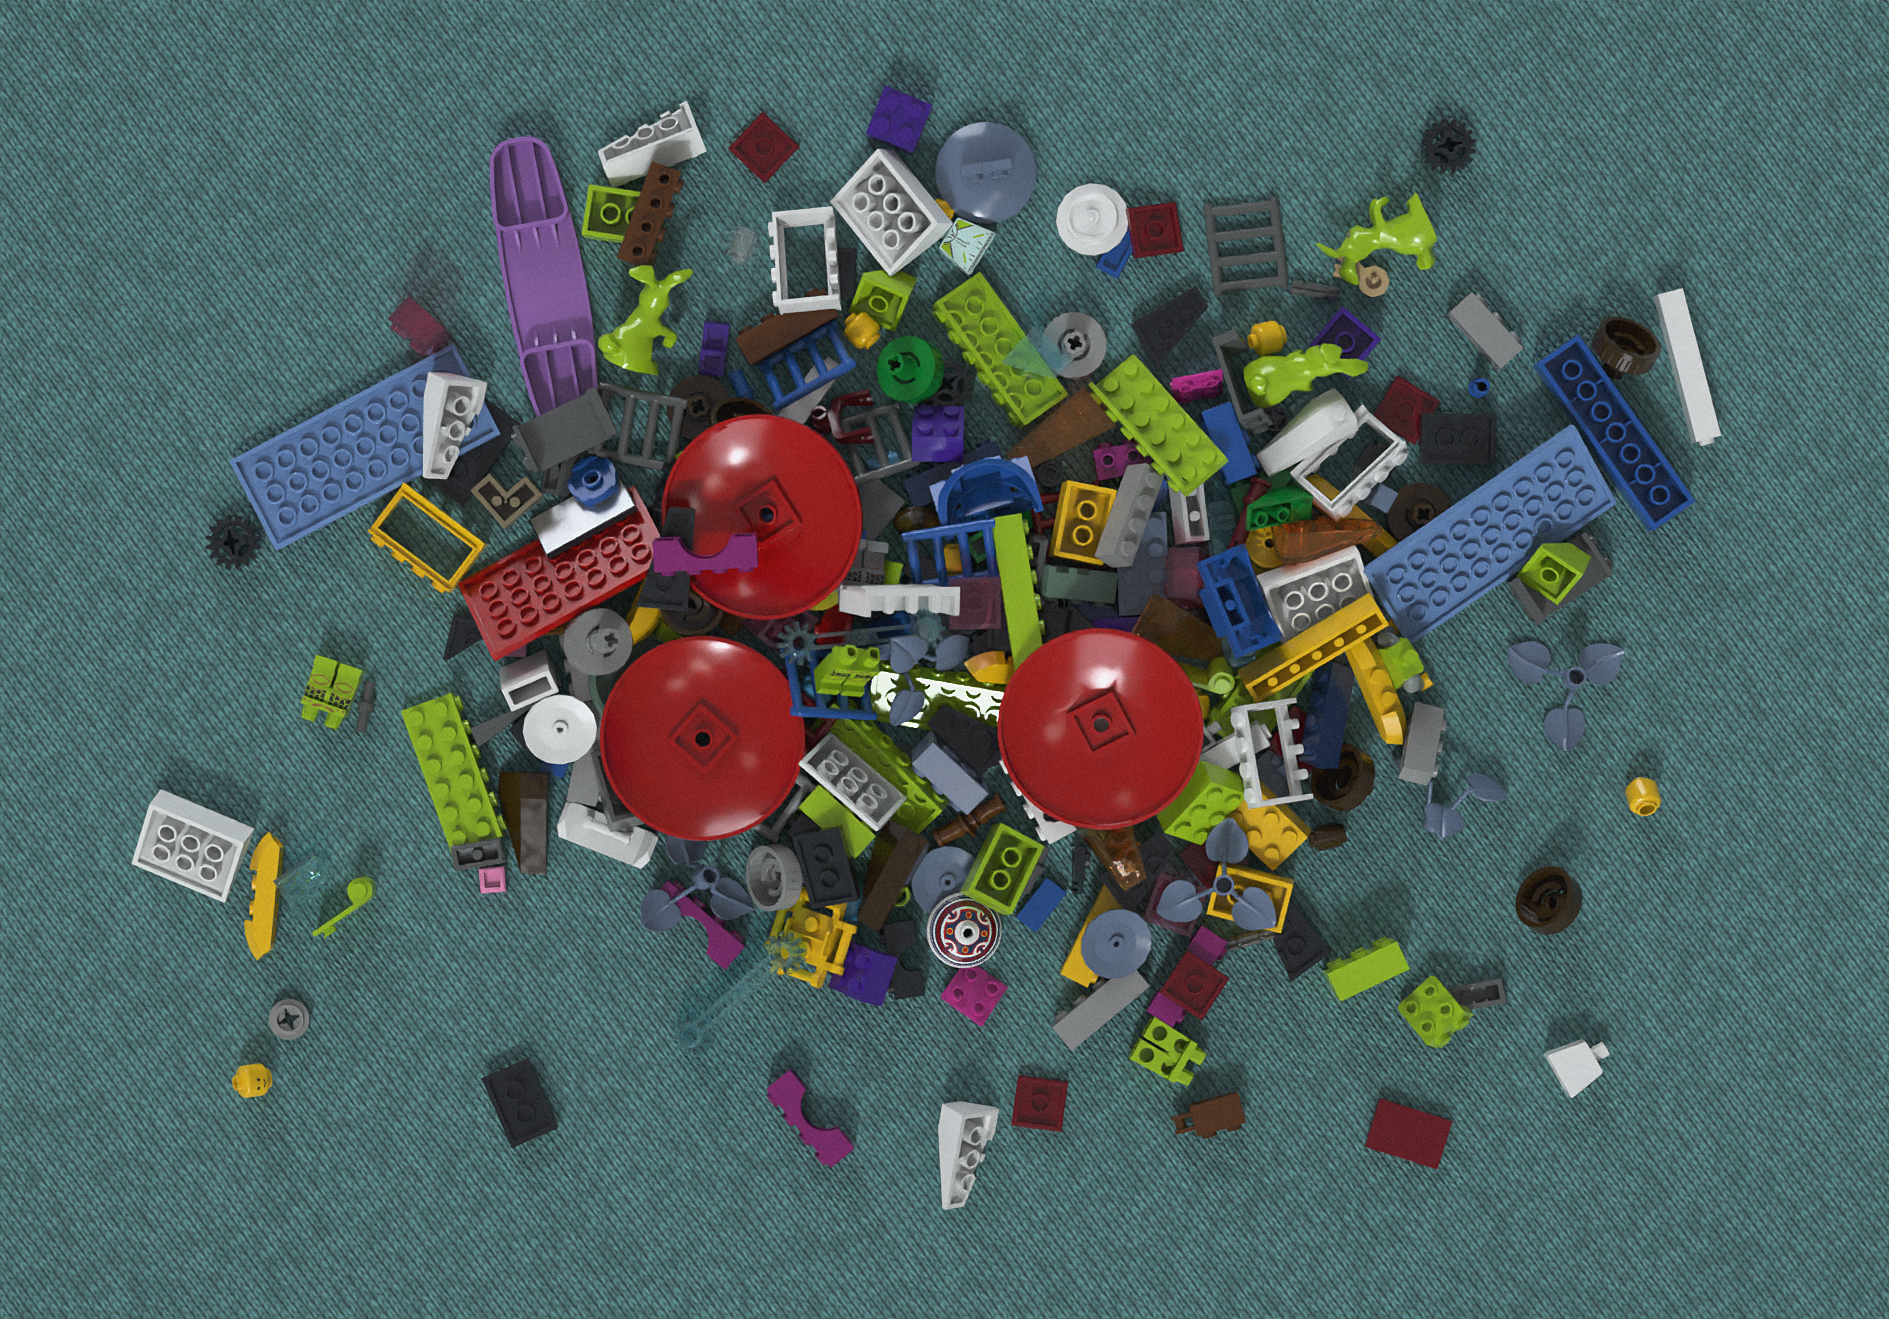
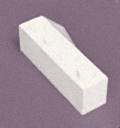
[598,100,707,188]

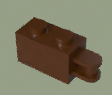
[1171,1091,1246,1139]

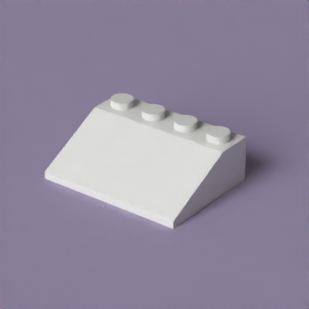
[830,149,953,276]
[1256,540,1375,645]
[799,732,907,832]
[132,789,254,903]

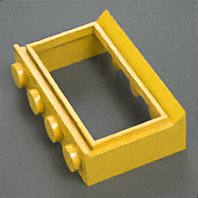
[368,482,488,593]

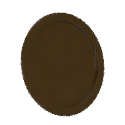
[893,507,939,535]

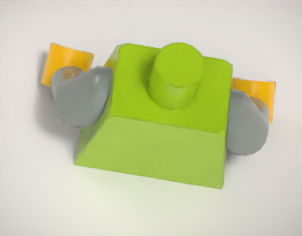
[1376,620,1434,693]

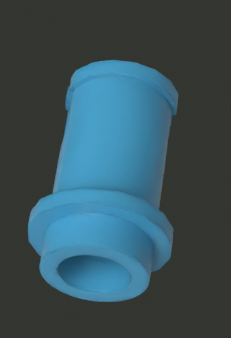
[867,450,900,471]

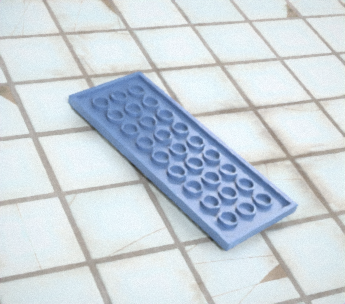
[229,344,501,551]
[1363,424,1617,645]

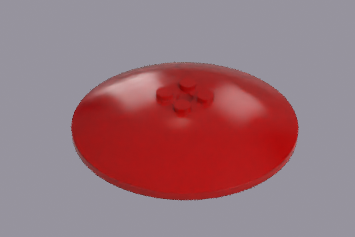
[662,414,863,620]
[997,628,1204,830]
[600,636,805,841]

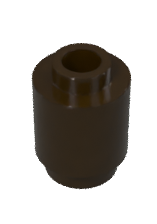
[1308,822,1347,852]

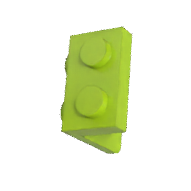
[1398,976,1474,1048]

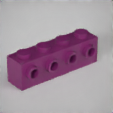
[1092,438,1154,481]

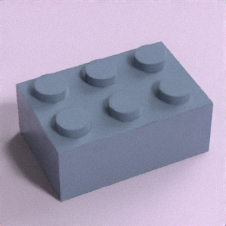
[911,730,989,815]

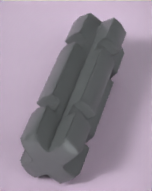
[1290,280,1340,301]
[1226,929,1276,951]

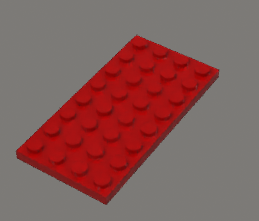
[457,485,660,661]

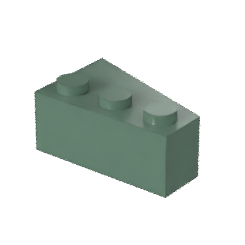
[1035,564,1118,607]

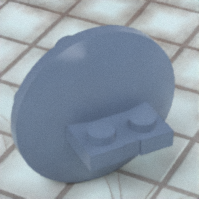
[935,122,1036,224]

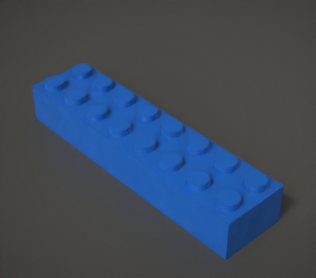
[1533,334,1695,531]

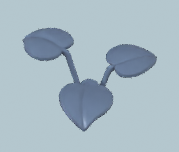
[889,633,970,726]
[1508,641,1625,752]
[1391,755,1508,840]
[1156,818,1276,930]
[640,835,755,932]

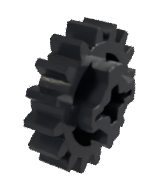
[1420,119,1476,174]
[925,357,975,407]
[205,515,262,570]

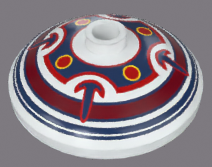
[926,892,1002,968]

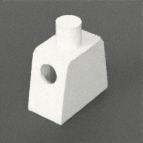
[1544,1039,1610,1098]

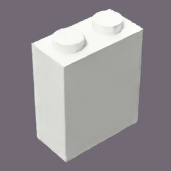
[499,649,559,711]

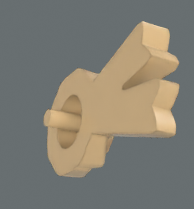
[1332,256,1389,298]

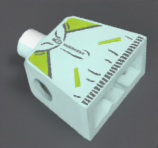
[939,218,996,277]

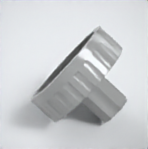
[1041,312,1107,379]
[563,608,633,676]
[746,844,805,912]

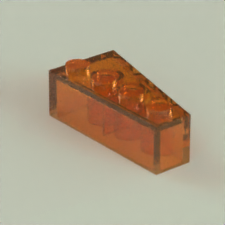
[1006,388,1116,469]

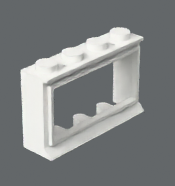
[768,206,842,315]
[1290,405,1409,522]
[839,584,960,617]
[1231,698,1313,809]

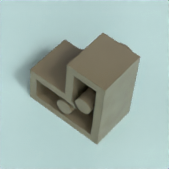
[471,473,545,530]

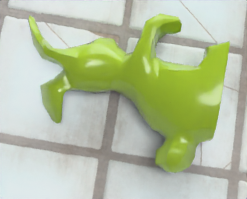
[1315,192,1437,285]
[598,265,694,375]
[1243,343,1369,409]

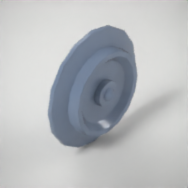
[911,846,975,914]
[1081,909,1151,979]

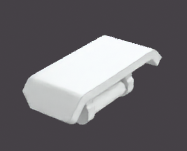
[557,801,658,869]

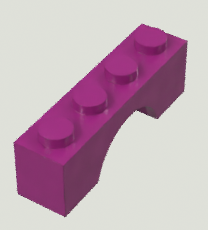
[652,532,759,576]
[660,879,746,970]
[1146,924,1228,1027]
[766,1068,855,1168]

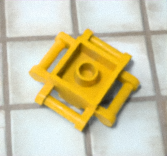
[763,886,858,989]

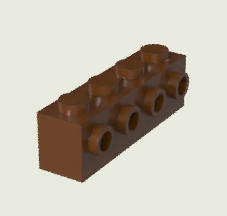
[617,161,685,267]
[735,288,839,367]

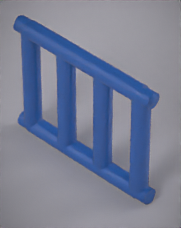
[756,319,857,412]
[901,518,999,587]
[780,647,877,720]

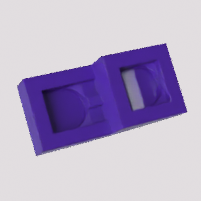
[698,320,730,377]

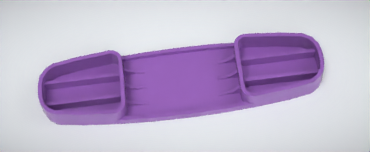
[490,136,600,417]

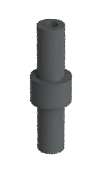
[356,681,375,733]
[1023,844,1050,894]

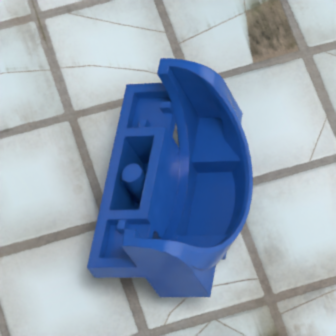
[929,455,1044,541]
[1196,543,1284,658]

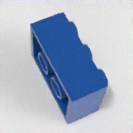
[1198,402,1259,487]

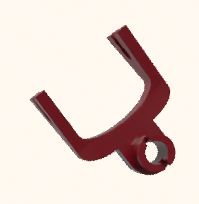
[811,389,875,444]

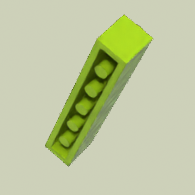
[991,513,1045,672]

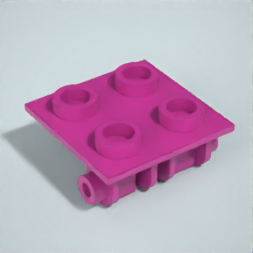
[1170,369,1223,404]
[940,966,1008,1027]

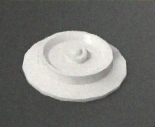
[1056,183,1128,256]
[523,694,597,764]

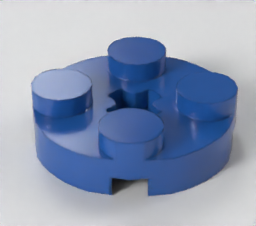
[567,456,619,507]

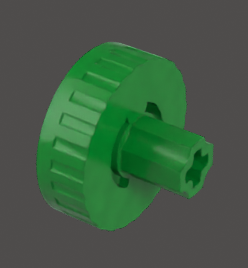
[876,335,944,404]

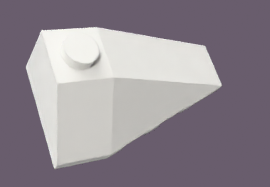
[423,372,487,479]
[1256,388,1358,477]
[938,1101,999,1210]

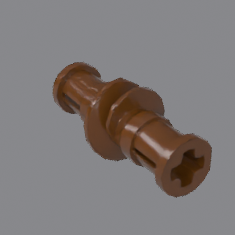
[932,792,1008,847]

